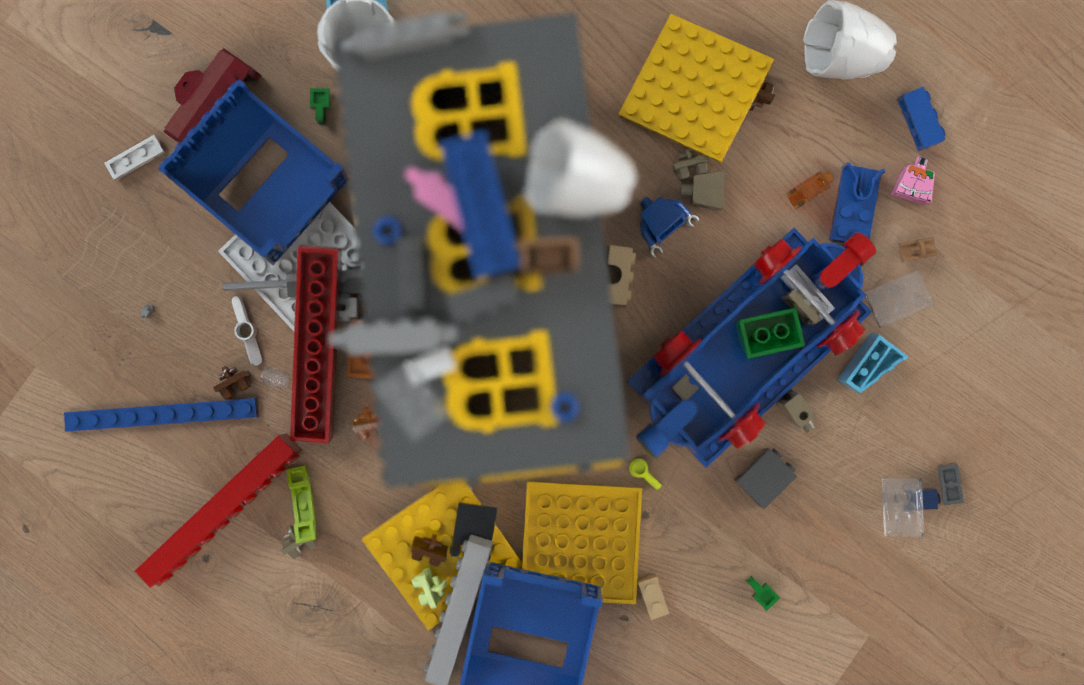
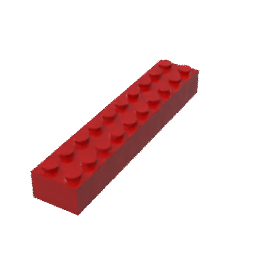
[290,245,342,444]
[134,433,302,588]

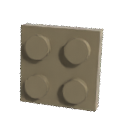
[780,290,821,326]

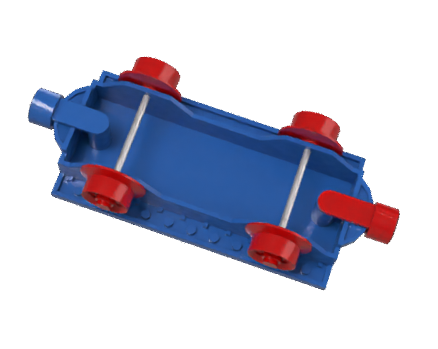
[626,227,877,468]

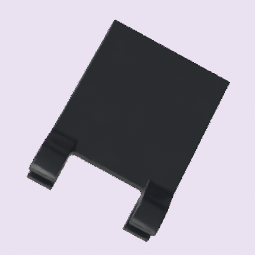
[450,502,497,561]

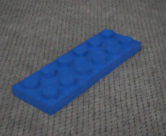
[440,131,521,279]

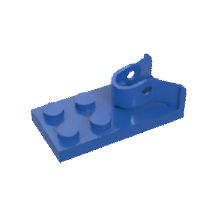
[829,162,886,243]

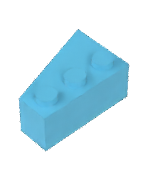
[837,333,908,393]

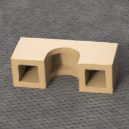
[607,245,636,306]

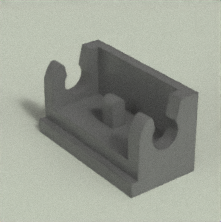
[938,462,964,505]

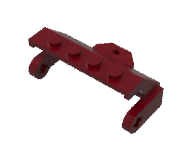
[163,48,262,143]

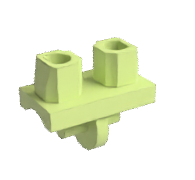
[412,567,447,608]

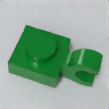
[310,88,330,123]
[746,576,780,611]

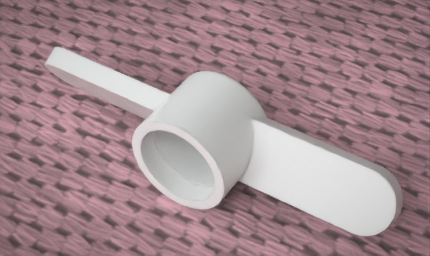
[232,296,262,366]

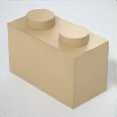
[637,573,669,620]

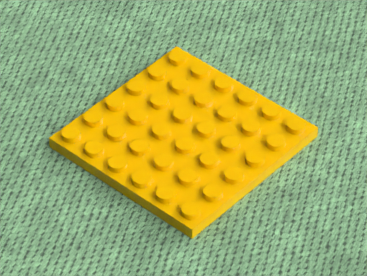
[618,14,774,163]
[522,481,642,604]
[362,484,522,631]

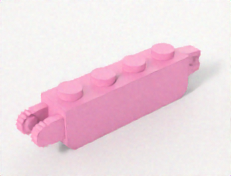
[405,167,463,231]

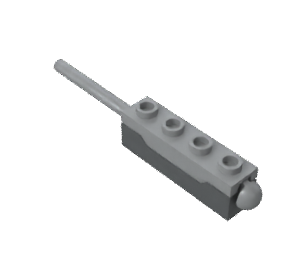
[222,266,364,297]

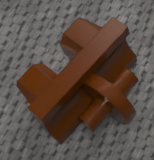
[749,82,775,111]
[213,366,252,400]
[411,533,448,567]

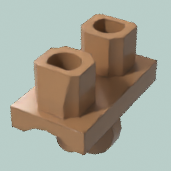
[898,236,937,262]

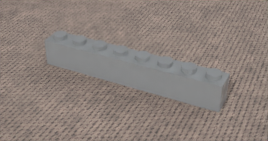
[423,535,493,685]

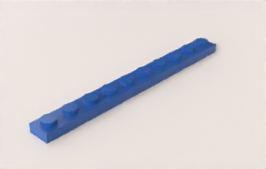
[64,398,258,432]

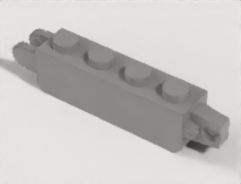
[342,12,470,60]
[328,319,457,355]

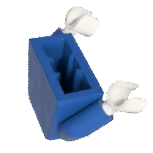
[640,197,699,257]

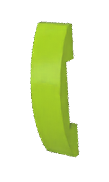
[286,465,316,544]

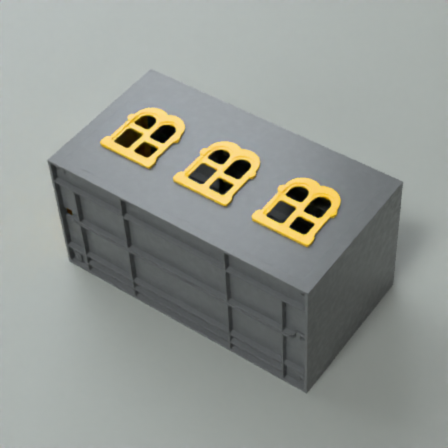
[333,13,630,488]

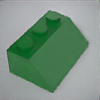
[735,308,805,359]

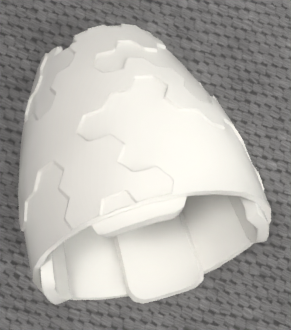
[317,0,394,71]
[803,0,897,80]
[525,120,635,217]

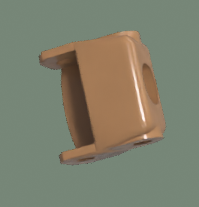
[520,239,578,275]

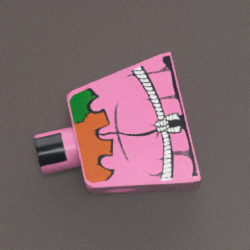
[891,157,935,205]

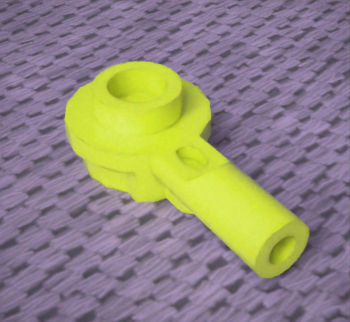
[629,458,662,490]

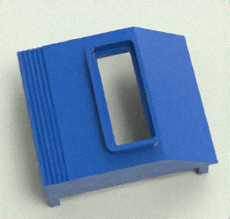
[158,80,349,266]
[460,562,602,685]

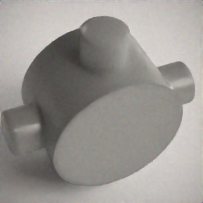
[140,305,154,318]

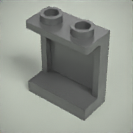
[734,448,797,509]

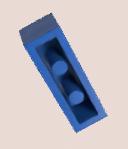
[897,87,946,152]

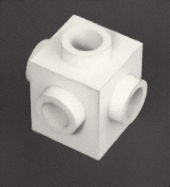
[339,294,359,322]

